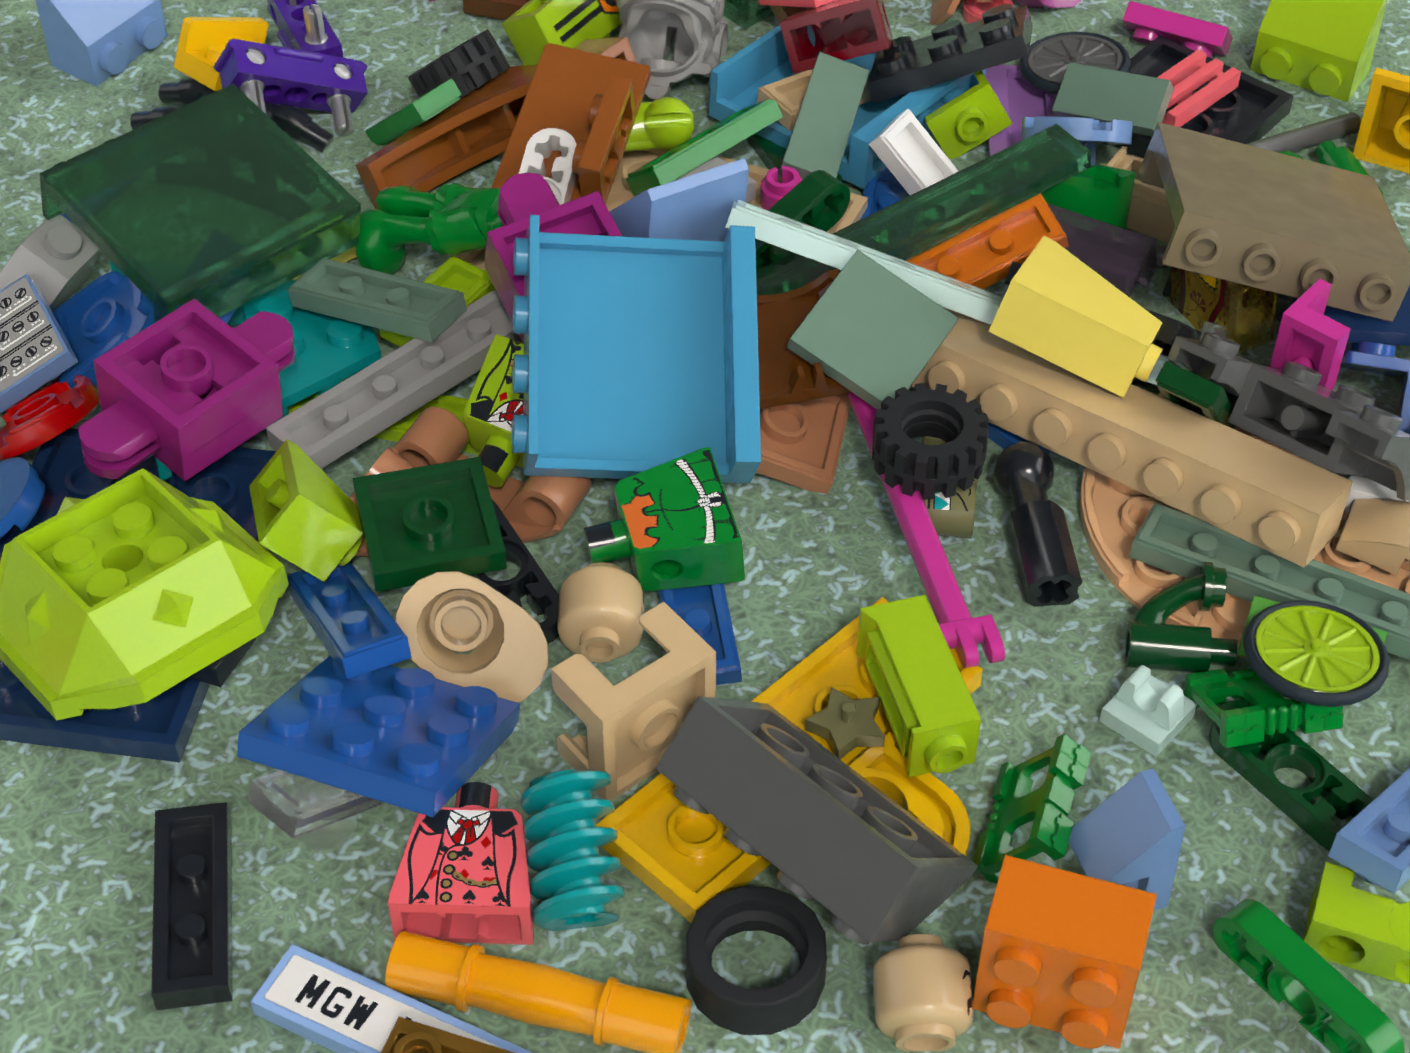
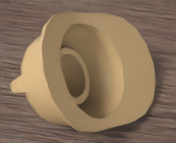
[396,571,548,702]

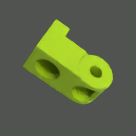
[1302,862,1410,985]

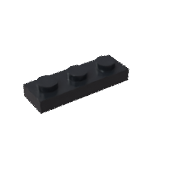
[151,802,233,1011]

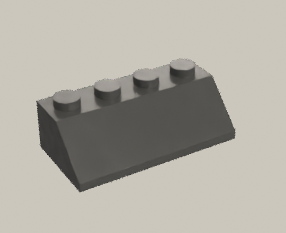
[656,696,978,945]

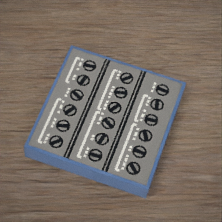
[0,274,79,414]

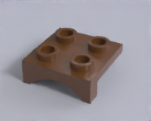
[757,269,852,409]

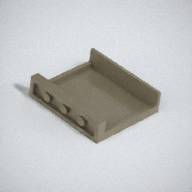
[1138,122,1410,322]

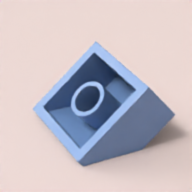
[35,0,167,86]
[610,158,749,242]

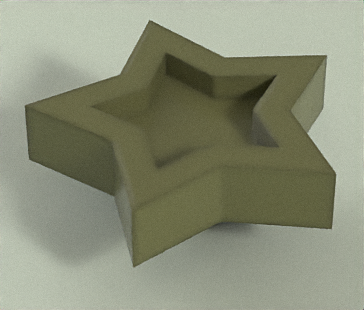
[805,687,885,759]

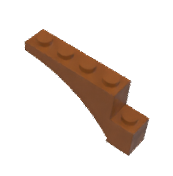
[355,37,637,210]

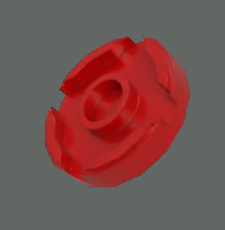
[0,375,100,460]

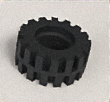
[407,29,510,98]
[872,383,989,499]

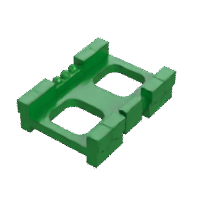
[1183,668,1344,748]
[973,733,1091,883]

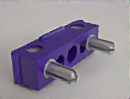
[267,0,343,57]
[214,39,367,135]

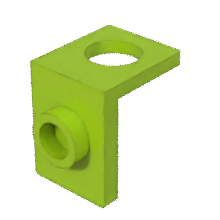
[924,70,1013,159]

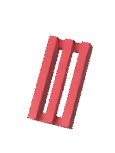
[1157,49,1241,127]

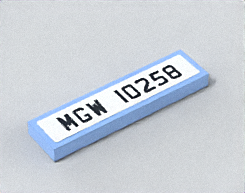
[250,944,532,1053]

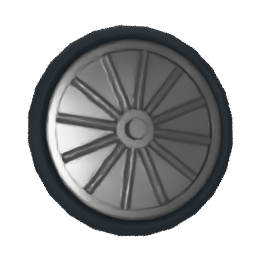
[1019,32,1131,95]

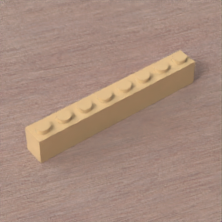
[912,307,1353,568]

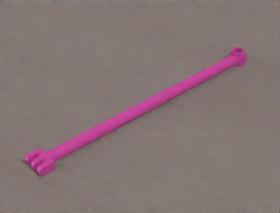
[760,166,1005,669]

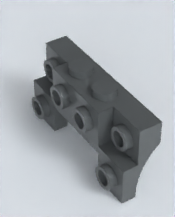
[1167,331,1410,502]

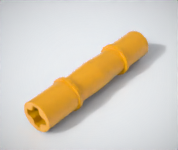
[385,931,692,1053]

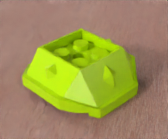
[0,468,289,721]

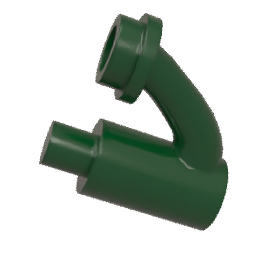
[1125,562,1237,673]

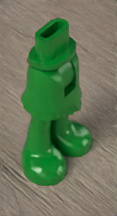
[355,182,503,275]

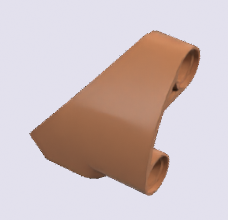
[349,407,592,557]

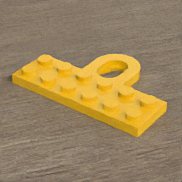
[596,597,983,923]

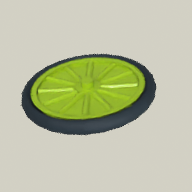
[1243,600,1390,707]

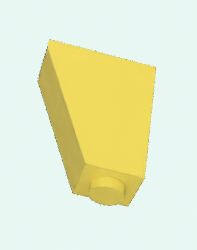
[988,236,1163,398]

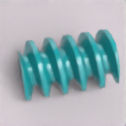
[521,770,625,931]

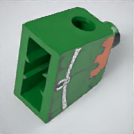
[584,447,745,592]

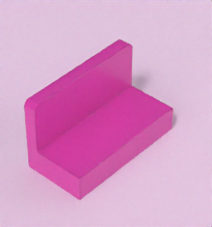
[1270,279,1351,390]

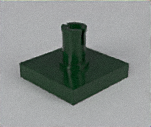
[352,457,507,592]

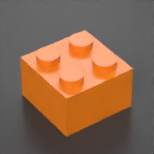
[973,855,1157,1049]

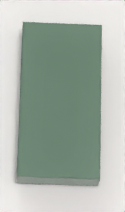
[1052,62,1174,137]

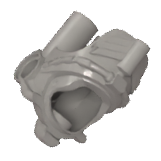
[616,0,728,100]

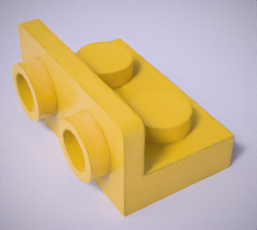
[173,17,269,91]

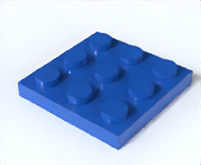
[237,655,520,817]

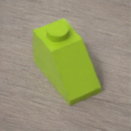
[249,439,363,582]

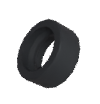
[686,886,827,1035]

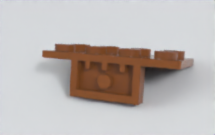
[491,43,651,204]

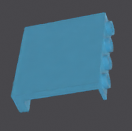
[708,7,987,189]
[511,215,761,483]

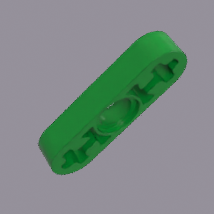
[1213,899,1404,1053]

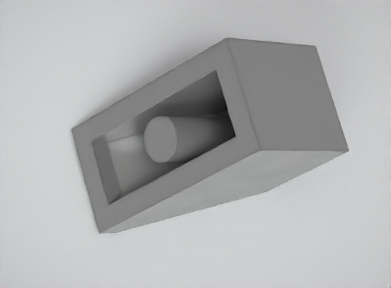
[0,210,103,311]

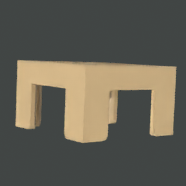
[551,602,716,801]

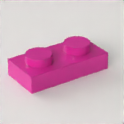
[1123,0,1233,58]

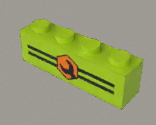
[501,0,621,65]

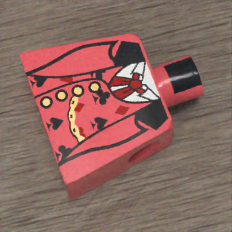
[388,782,534,945]

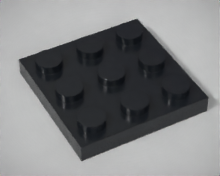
[1116,35,1294,158]

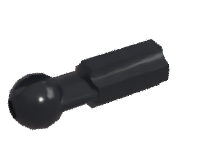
[993,441,1082,607]

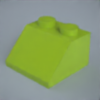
[1250,0,1387,102]

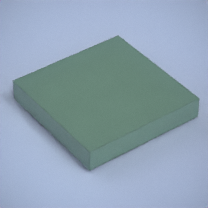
[787,249,959,409]

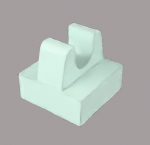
[1100,665,1197,757]

